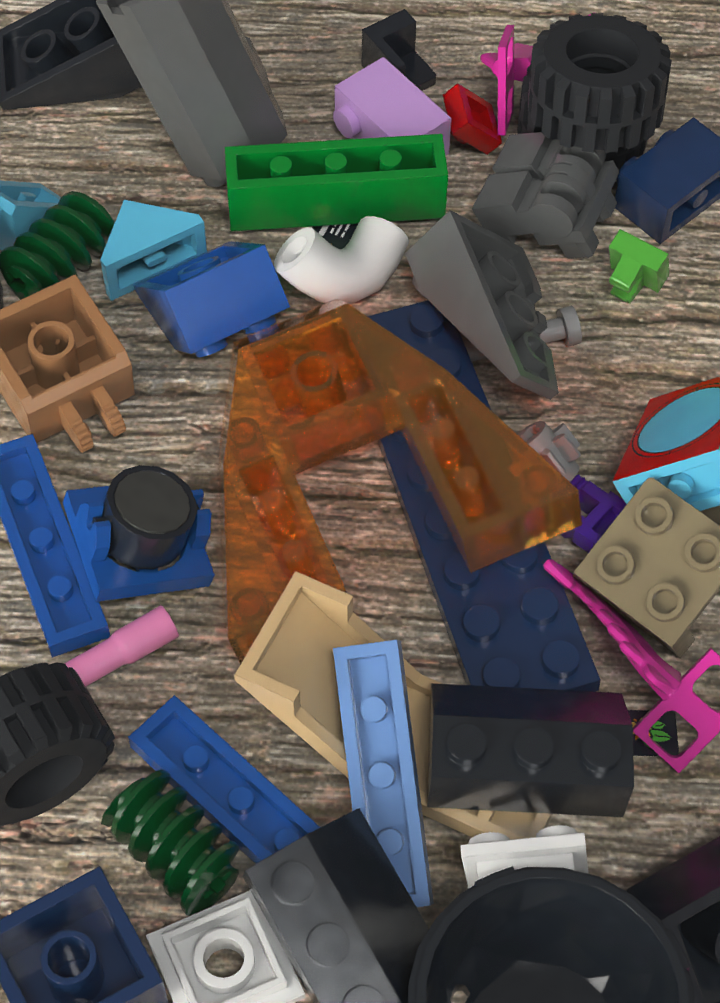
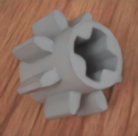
[508,421,581,494]

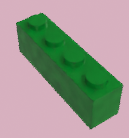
[225,134,448,231]

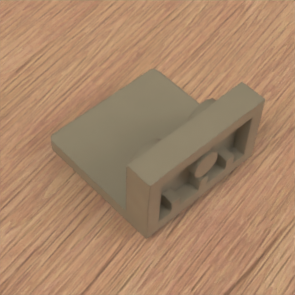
[573,478,720,659]

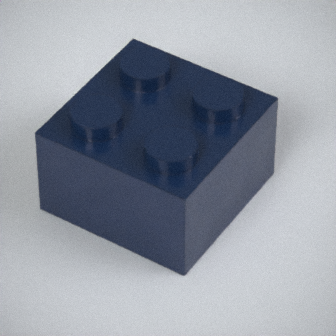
[0,866,168,1003]

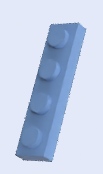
[333,640,434,907]

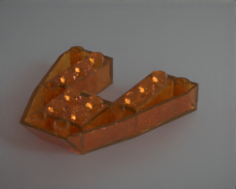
[219,299,582,664]

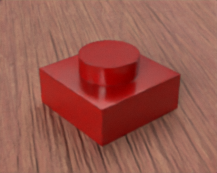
[443,83,502,155]

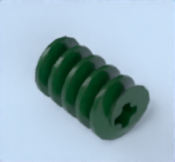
[0,191,115,300]
[101,769,239,916]

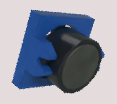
[63,465,215,602]

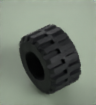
[528,13,672,153]
[0,662,115,827]

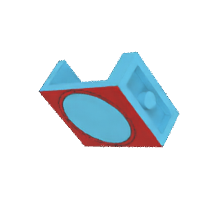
[612,376,720,511]

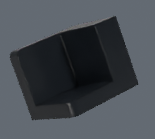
[362,9,436,91]

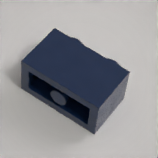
[615,117,720,244]

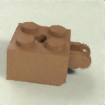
[0,274,135,453]

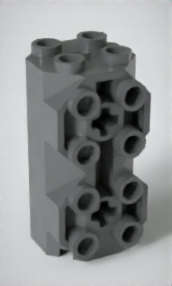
[96,0,288,187]

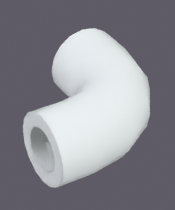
[274,216,409,304]

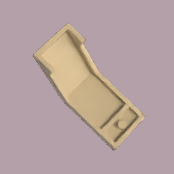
[235,571,553,840]

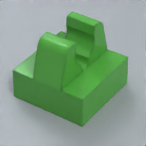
[609,229,669,304]

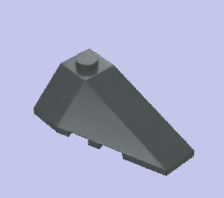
[405,210,559,400]

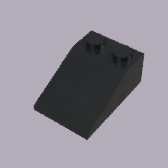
[0,0,142,110]

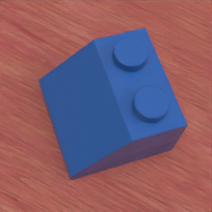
[134,241,290,358]

